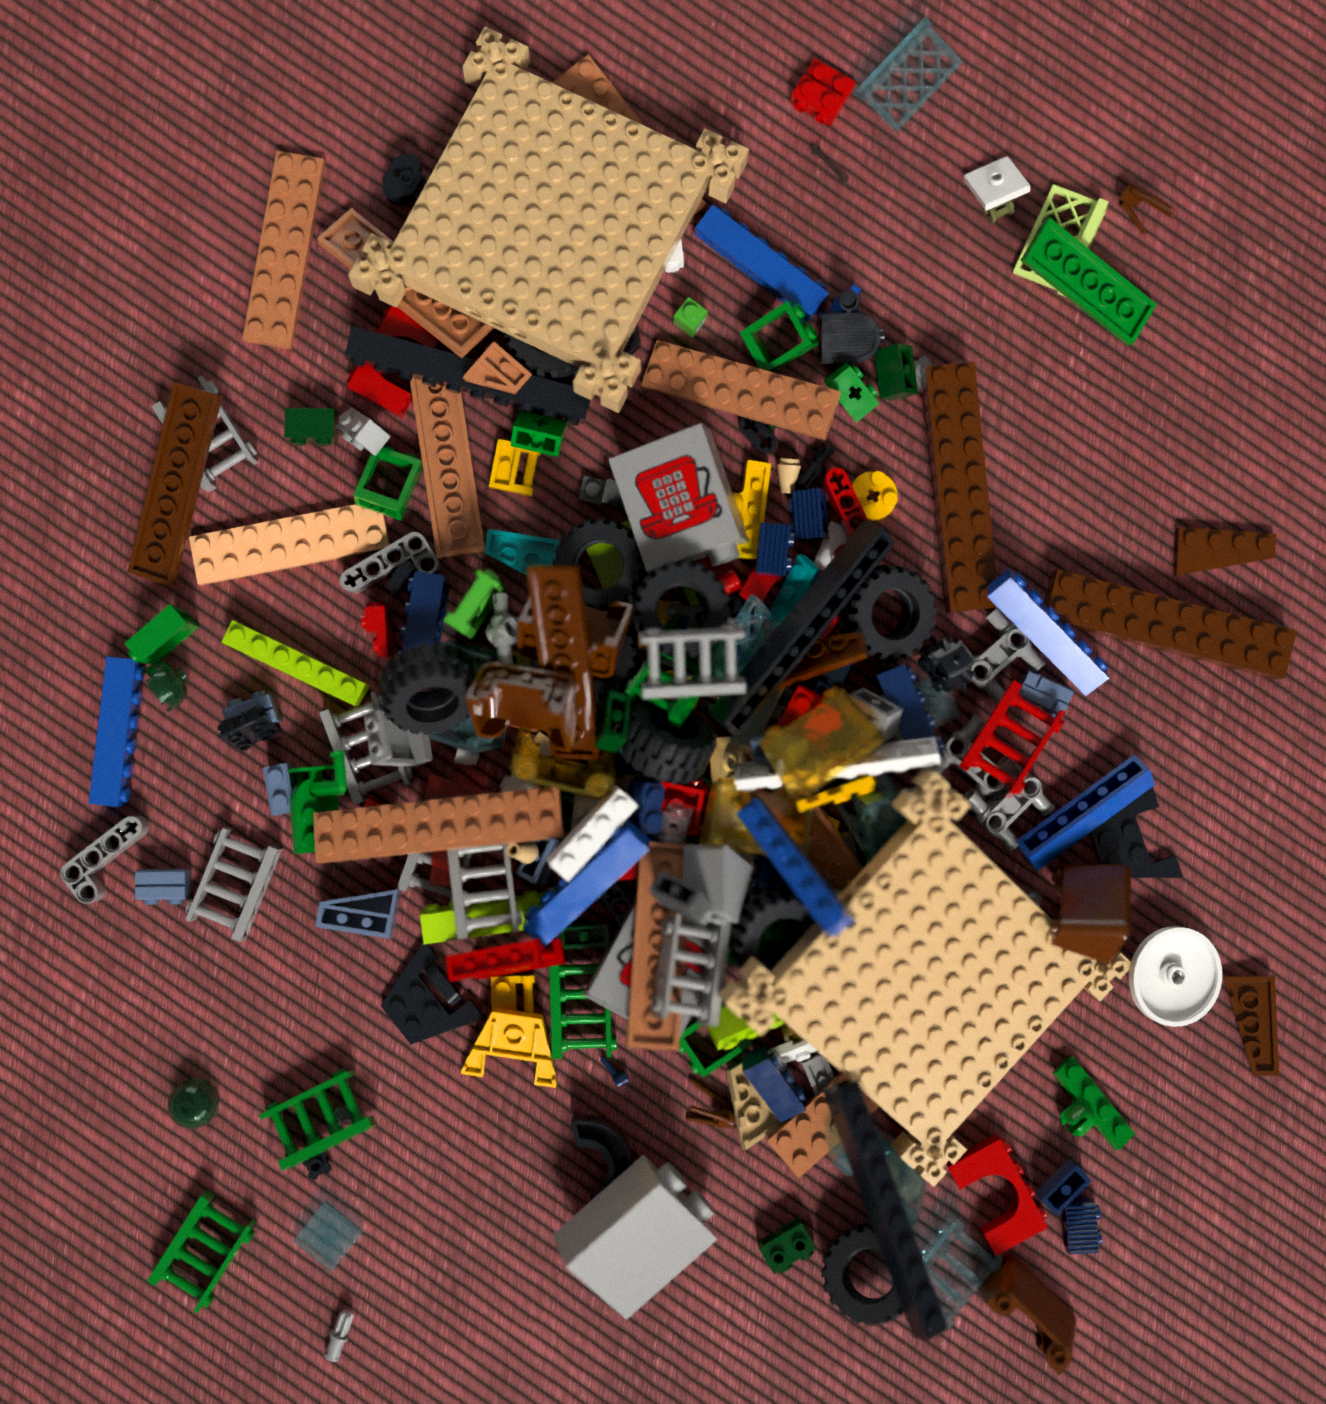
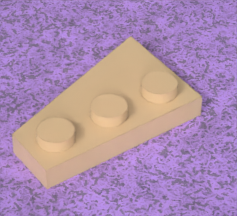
[726,1061,783,1150]

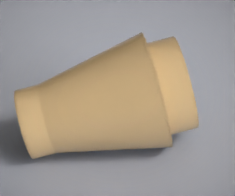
[777,458,801,493]
[506,841,539,864]

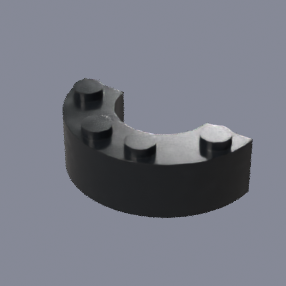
[571,1114,634,1201]

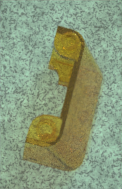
[759,686,885,793]
[510,726,616,798]
[699,778,812,858]

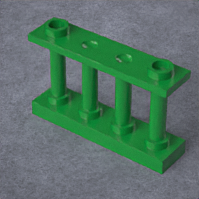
[625,614,725,729]
[549,964,617,1059]
[259,1068,378,1171]
[147,1190,257,1313]

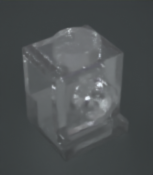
[659,804,692,846]

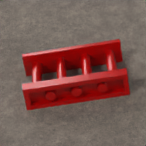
[958,680,1065,798]
[446,939,566,982]

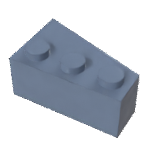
[315,889,402,939]

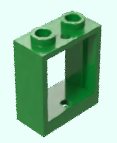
[739,301,818,373]
[354,446,422,521]
[124,604,199,665]
[679,1001,752,1078]

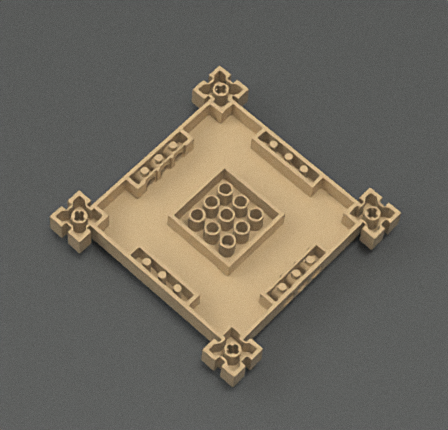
[348,27,749,413]
[718,768,1131,1187]

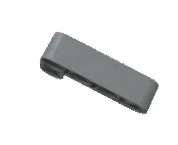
[340,532,441,594]
[61,816,149,904]

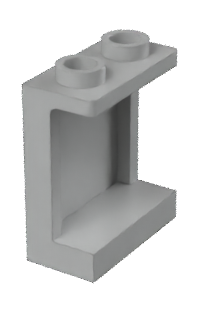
[364,710,433,767]

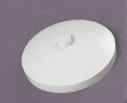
[1129,926,1222,1027]

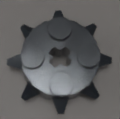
[918,634,976,692]

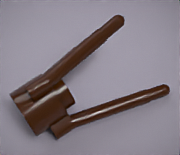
[1119,183,1174,234]
[686,1077,736,1129]

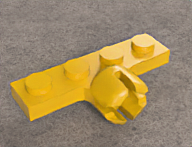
[732,460,771,561]

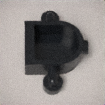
[819,290,885,367]

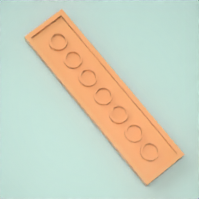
[189,505,390,585]

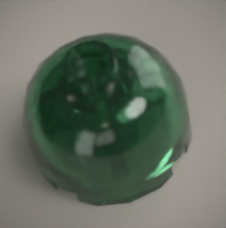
[141,662,188,712]
[168,1078,220,1129]

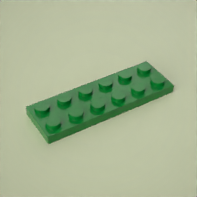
[1020,218,1157,346]

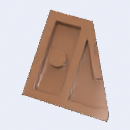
[463,342,532,395]

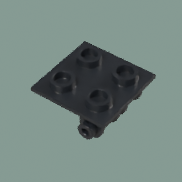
[217,705,281,752]

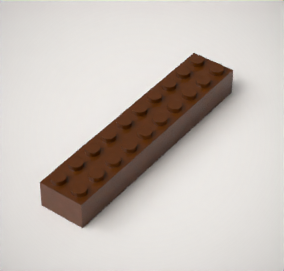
[921,361,997,613]
[1043,569,1297,680]

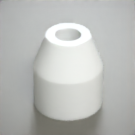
[454,743,480,766]

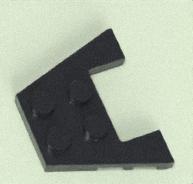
[1089,787,1183,878]
[381,943,484,1045]

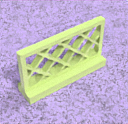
[1013,184,1109,297]

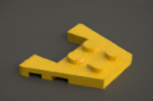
[797,775,879,812]
[461,1007,557,1088]

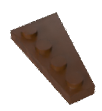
[1222,975,1279,1076]

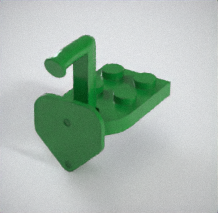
[287,750,347,854]

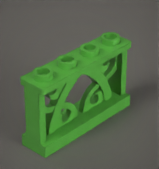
[444,569,508,642]

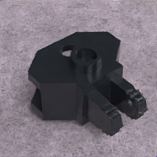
[382,152,427,206]

